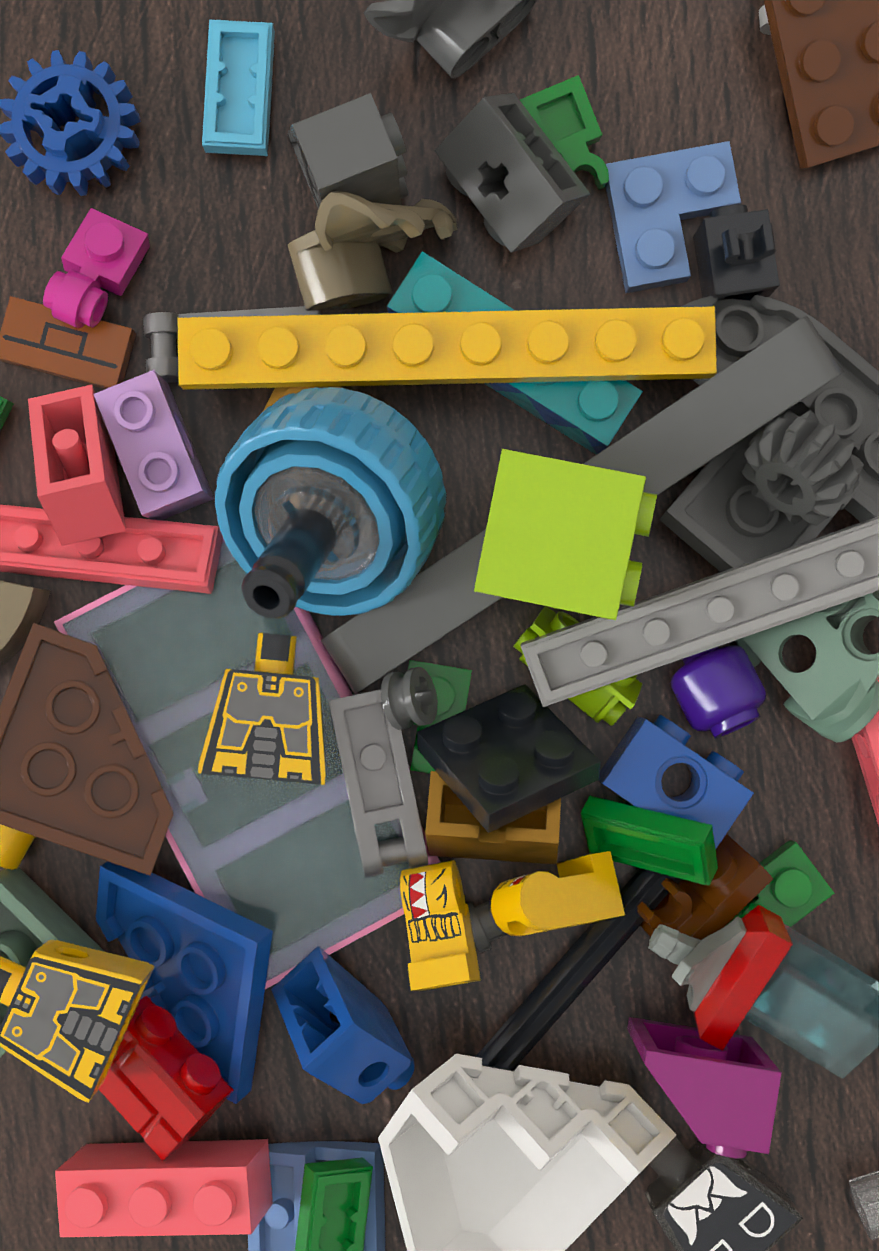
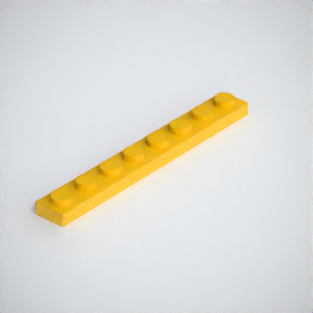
[177,306,717,390]

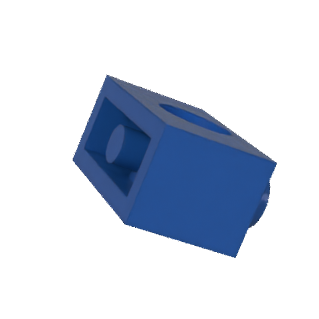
[598,714,754,849]

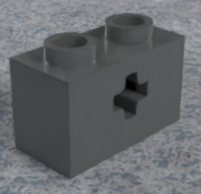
[434,93,590,253]

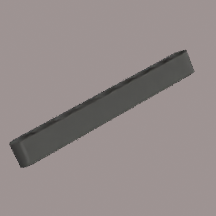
[321,316,844,694]

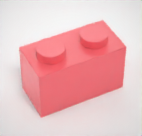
[28,384,126,546]

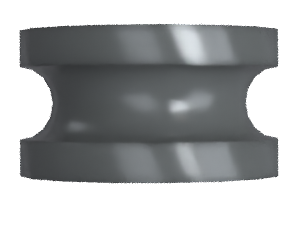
[381,667,438,730]

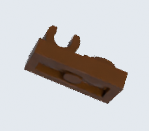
[637,833,773,966]

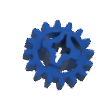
[0,50,141,196]

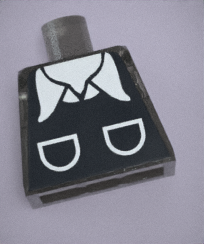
[645,1137,803,1251]

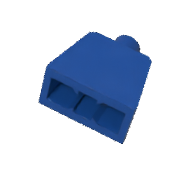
[271,946,415,1104]

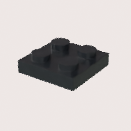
[417,684,601,833]

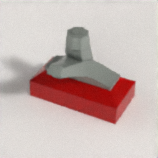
[648,905,793,1051]

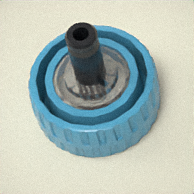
[215,387,446,619]

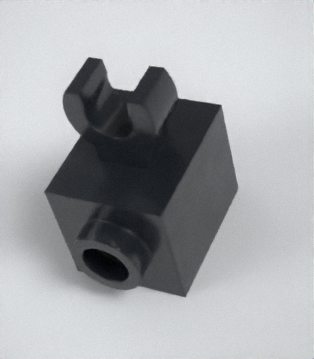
[693,204,780,301]

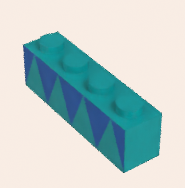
[387,251,643,455]

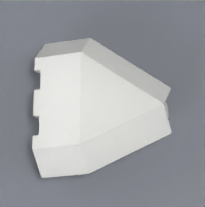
[378,1054,676,1251]

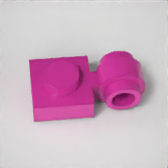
[43,208,150,329]

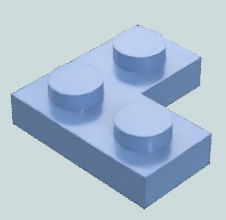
[606,141,741,293]

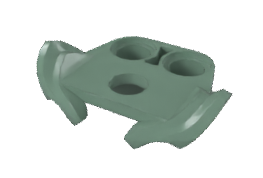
[735,590,879,742]

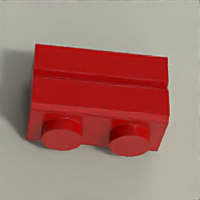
[99,996,234,1161]

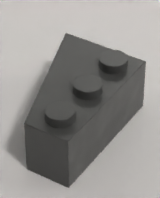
[287,93,409,209]

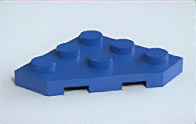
[96,861,273,1104]

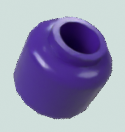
[670,645,766,739]

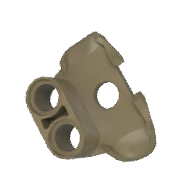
[288,191,457,311]

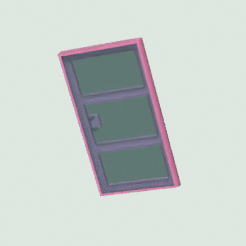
[54,538,441,989]

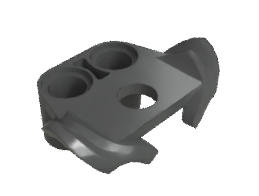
[364,0,537,78]

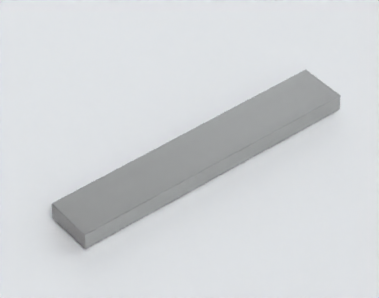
[521,516,879,707]

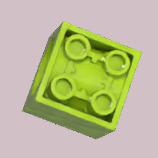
[474,449,657,620]

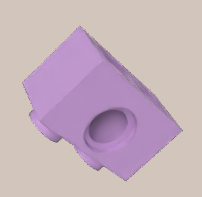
[93,370,214,520]

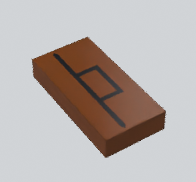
[0,296,136,389]

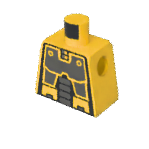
[198,633,326,785]
[0,940,155,1103]

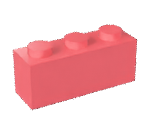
[55,1139,273,1237]

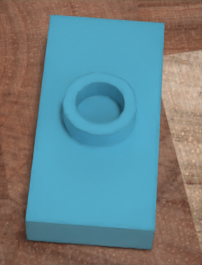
[202,20,275,156]

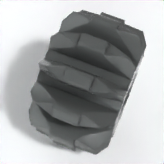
[741,410,864,526]

